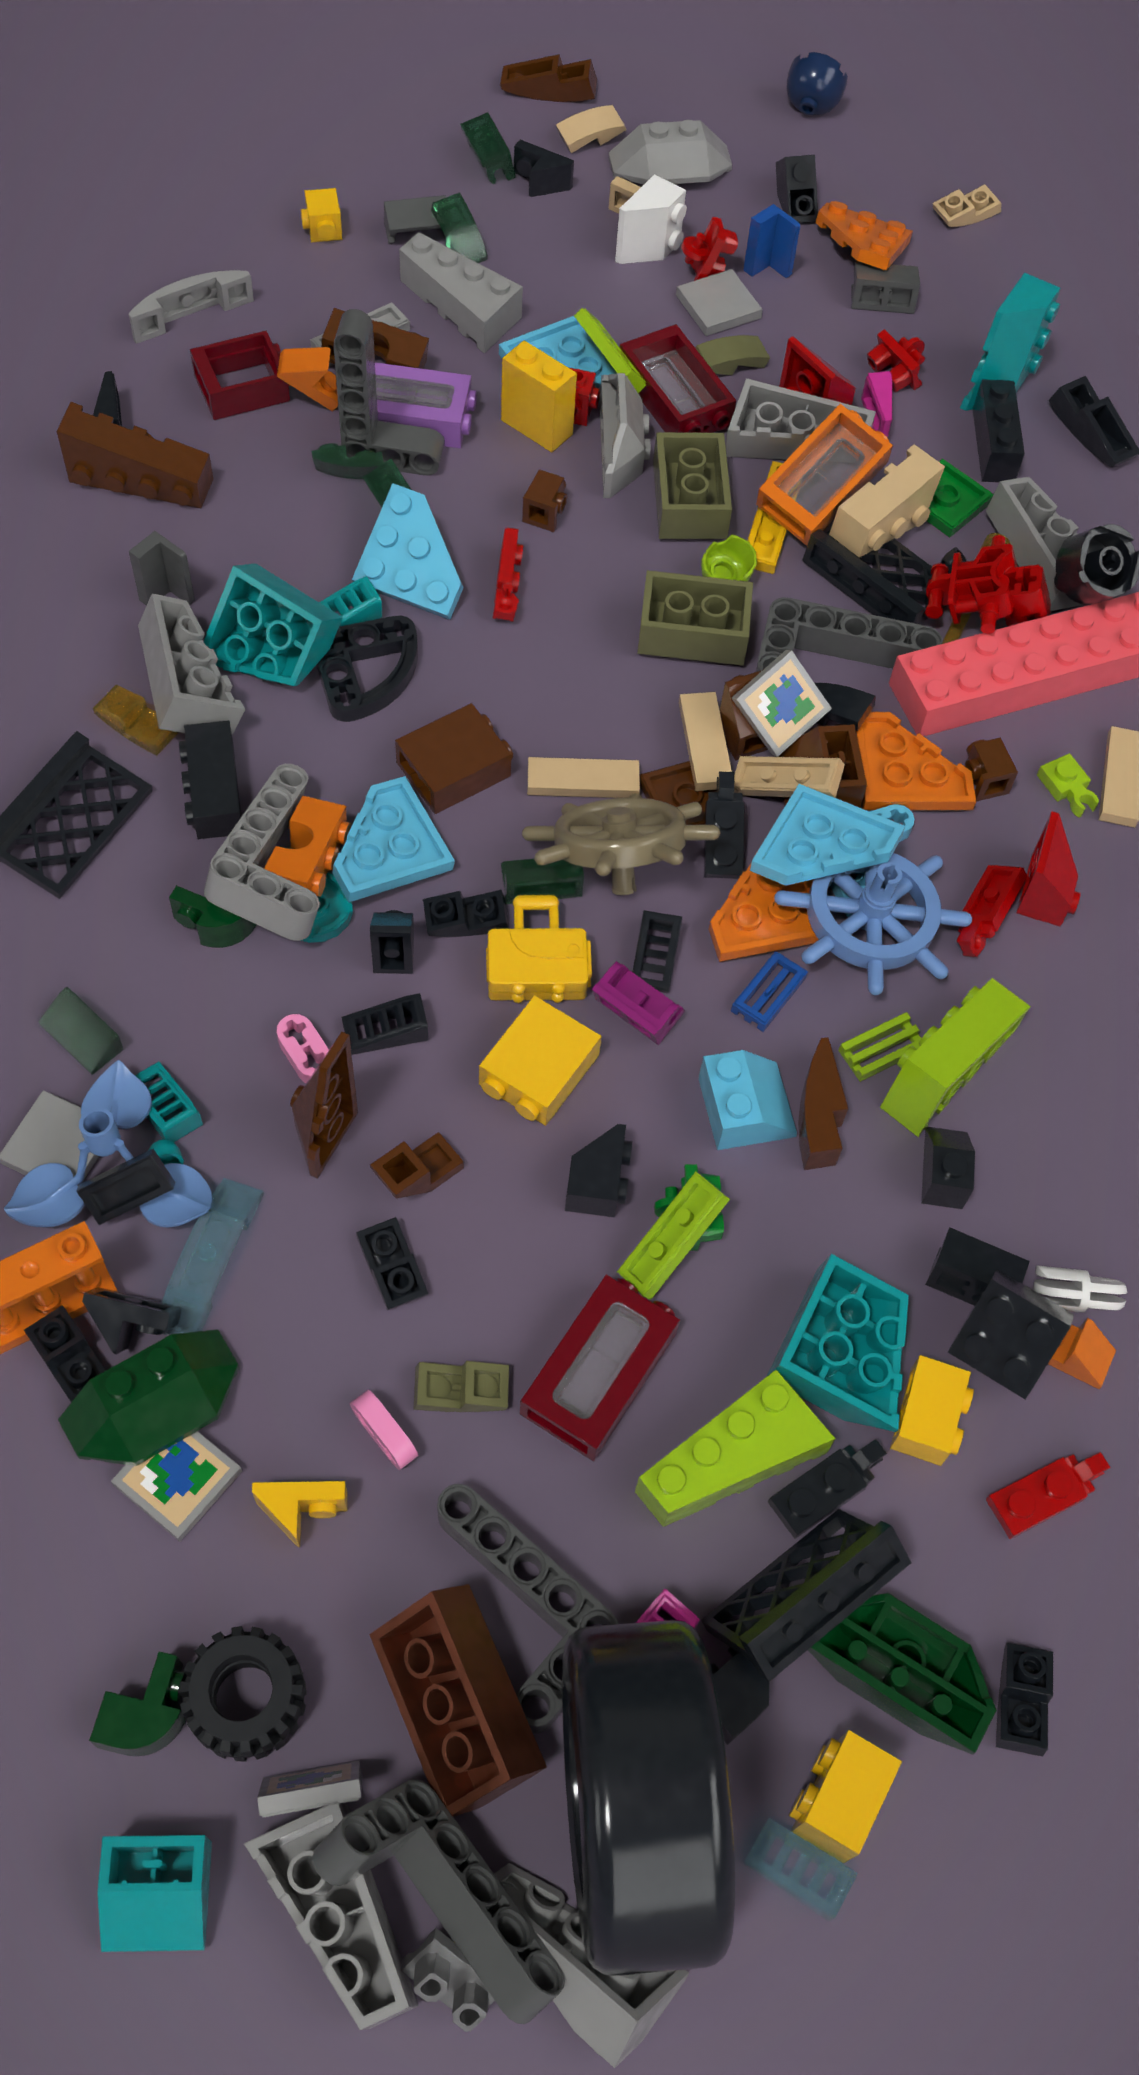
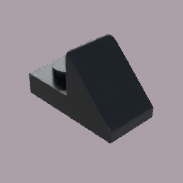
[513,139,574,197]
[82,1287,182,1355]

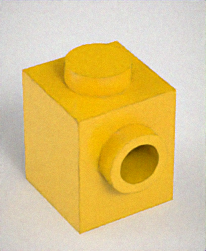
[301,188,342,242]

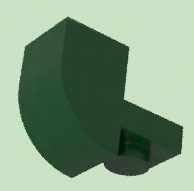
[169,885,257,948]
[89,1651,187,1756]

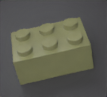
[653,432,732,539]
[637,570,753,666]

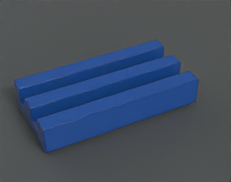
[731,951,808,1032]

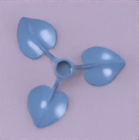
[4,1060,213,1228]

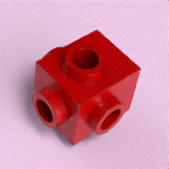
[568,367,600,426]

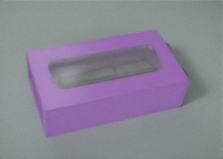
[375,362,477,448]

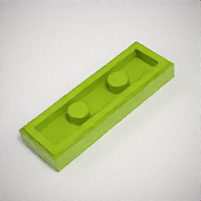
[574,308,646,393]
[617,1172,730,1300]

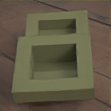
[695,335,770,376]
[413,1361,509,1412]

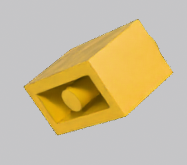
[890,1355,974,1466]

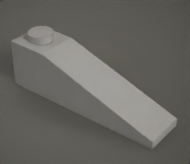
[494,1863,689,2068]

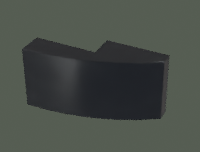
[815,683,876,731]
[423,890,510,937]
[356,1217,428,1310]
[24,1305,106,1402]
[996,1643,1053,1757]

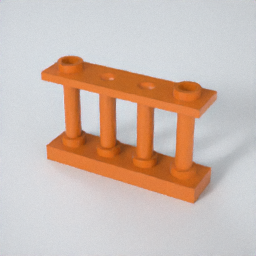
[0,1221,118,1354]

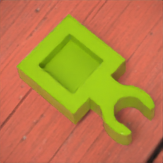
[1037,753,1099,817]

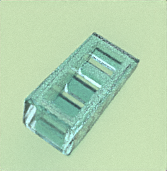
[744,1818,858,1921]

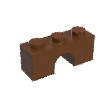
[321,308,429,369]

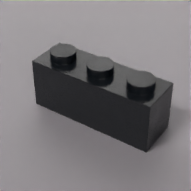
[973,379,1025,482]
[179,720,242,840]

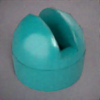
[148,1139,184,1165]

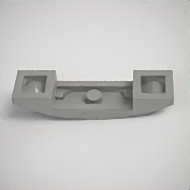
[129,270,254,344]

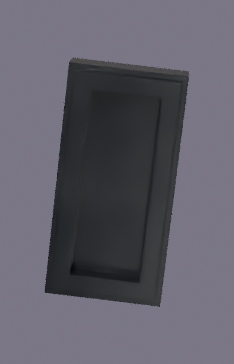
[76,1148,176,1225]

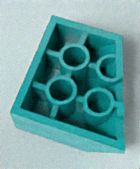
[960,272,1061,411]
[203,563,343,686]
[766,1253,909,1432]

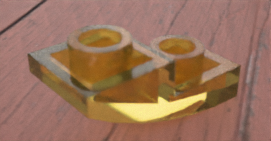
[93,685,179,756]

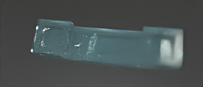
[162,1178,264,1336]

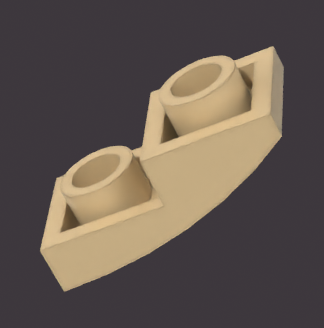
[556,105,626,153]
[933,184,1001,227]

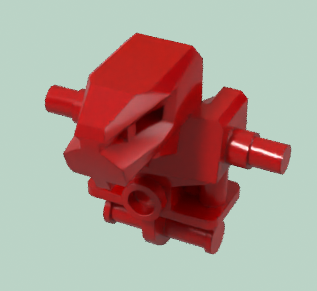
[925,535,1051,634]

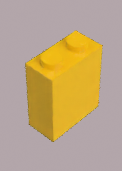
[501,340,577,452]
[479,995,602,1126]

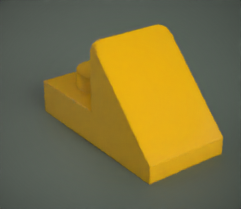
[252,1481,348,1547]

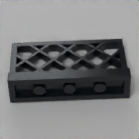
[802,529,947,624]
[0,731,152,899]
[701,1509,912,1682]

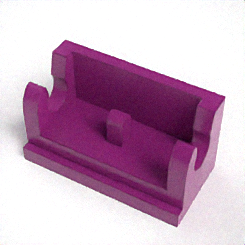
[591,961,685,1045]

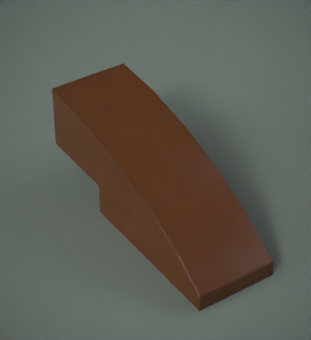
[500,54,597,102]
[798,1037,848,1170]

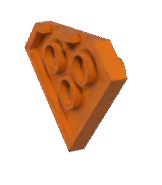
[816,201,913,271]
[856,712,976,810]
[708,849,819,962]

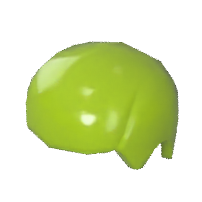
[701,535,757,582]

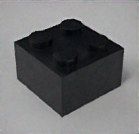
[948,1269,1074,1400]

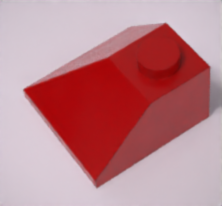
[779,336,856,405]
[1016,811,1081,926]

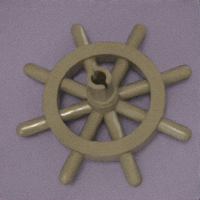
[522,793,720,895]

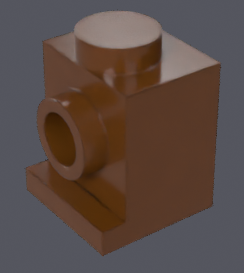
[522,469,568,532]
[965,737,1018,802]

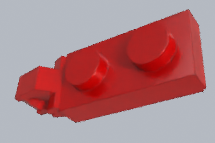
[493,527,524,622]
[956,865,1027,957]
[986,1452,1111,1539]

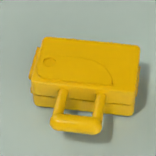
[486,895,592,1003]

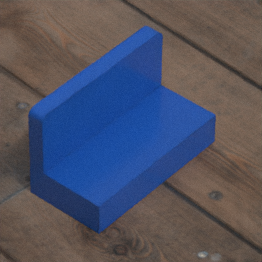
[743,204,800,278]

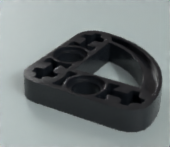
[317,615,418,722]

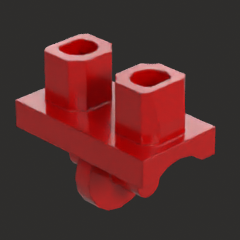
[681,217,738,281]
[867,329,925,393]

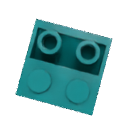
[98,1835,212,1952]

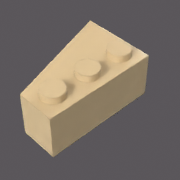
[829,444,945,558]

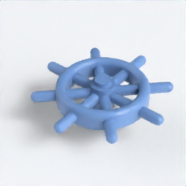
[774,853,973,996]

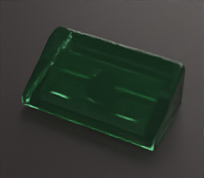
[39,987,124,1075]

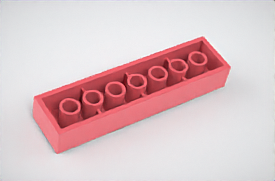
[889,592,1139,736]

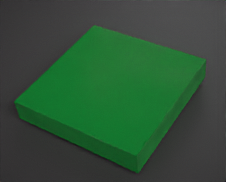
[926,458,994,538]

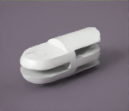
[1033,1266,1127,1313]

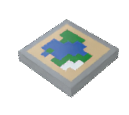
[732,650,832,757]
[111,1431,242,1542]
[257,1760,362,1818]

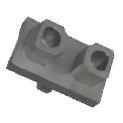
[401,1928,495,2032]

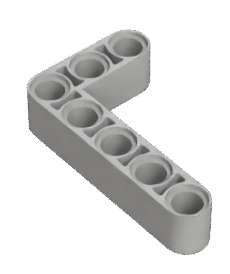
[204,763,320,941]

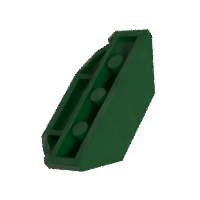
[58,1329,239,1466]
[808,1593,997,1755]

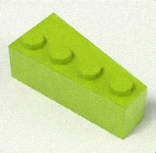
[880,978,1031,1137]
[635,1370,836,1527]

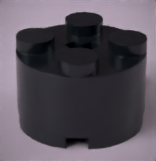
[1054,524,1139,605]

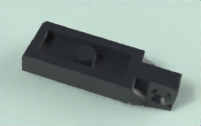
[704,771,744,879]
[768,1439,887,1539]

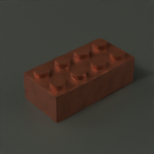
[369,1584,547,1817]

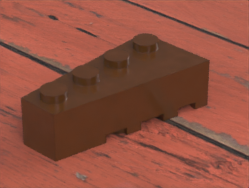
[57,402,214,508]

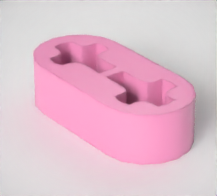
[276,1014,329,1083]
[350,1390,419,1470]

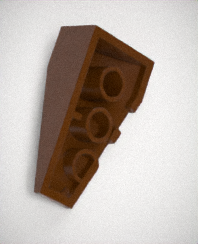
[290,1032,358,1179]

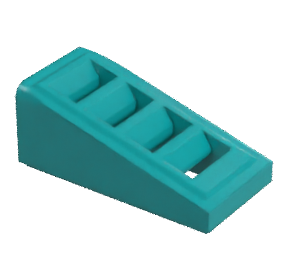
[319,576,382,626]
[135,1061,203,1142]

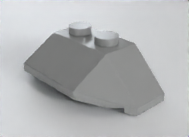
[608,120,732,184]
[599,373,651,498]

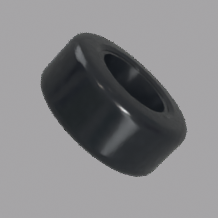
[562,1620,735,1976]

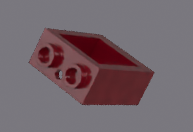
[190,330,291,420]

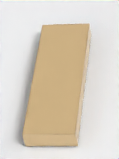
[679,692,732,791]
[1098,726,1139,828]
[734,756,845,798]
[527,757,640,798]

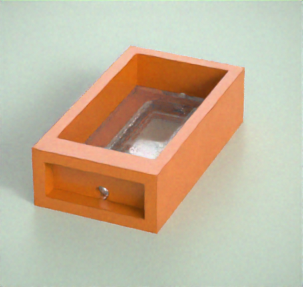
[756,403,893,546]

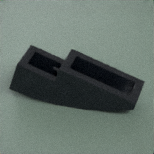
[1048,376,1139,467]

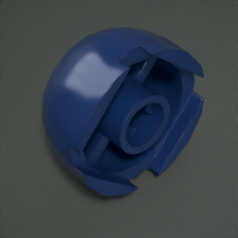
[786,52,848,115]

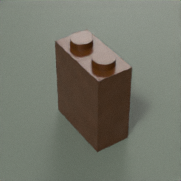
[395,703,513,814]

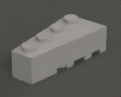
[399,232,523,354]
[726,378,876,464]
[986,477,1083,611]
[138,593,245,735]
[244,1803,418,2030]

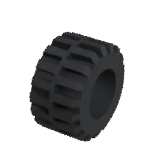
[179,1626,307,1762]

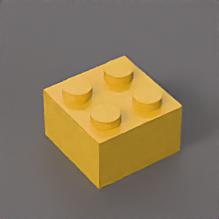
[789,1730,902,1864]

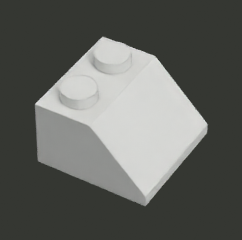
[615,174,687,264]

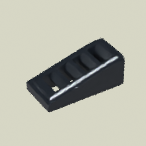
[93,371,122,426]
[632,910,682,993]
[342,993,428,1055]

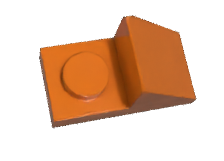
[277,347,338,412]
[1048,1318,1116,1389]

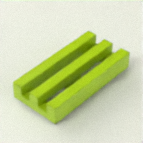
[838,1012,921,1082]

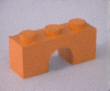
[264,796,351,897]

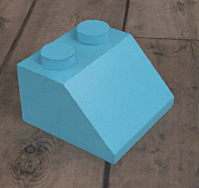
[698,1050,797,1150]

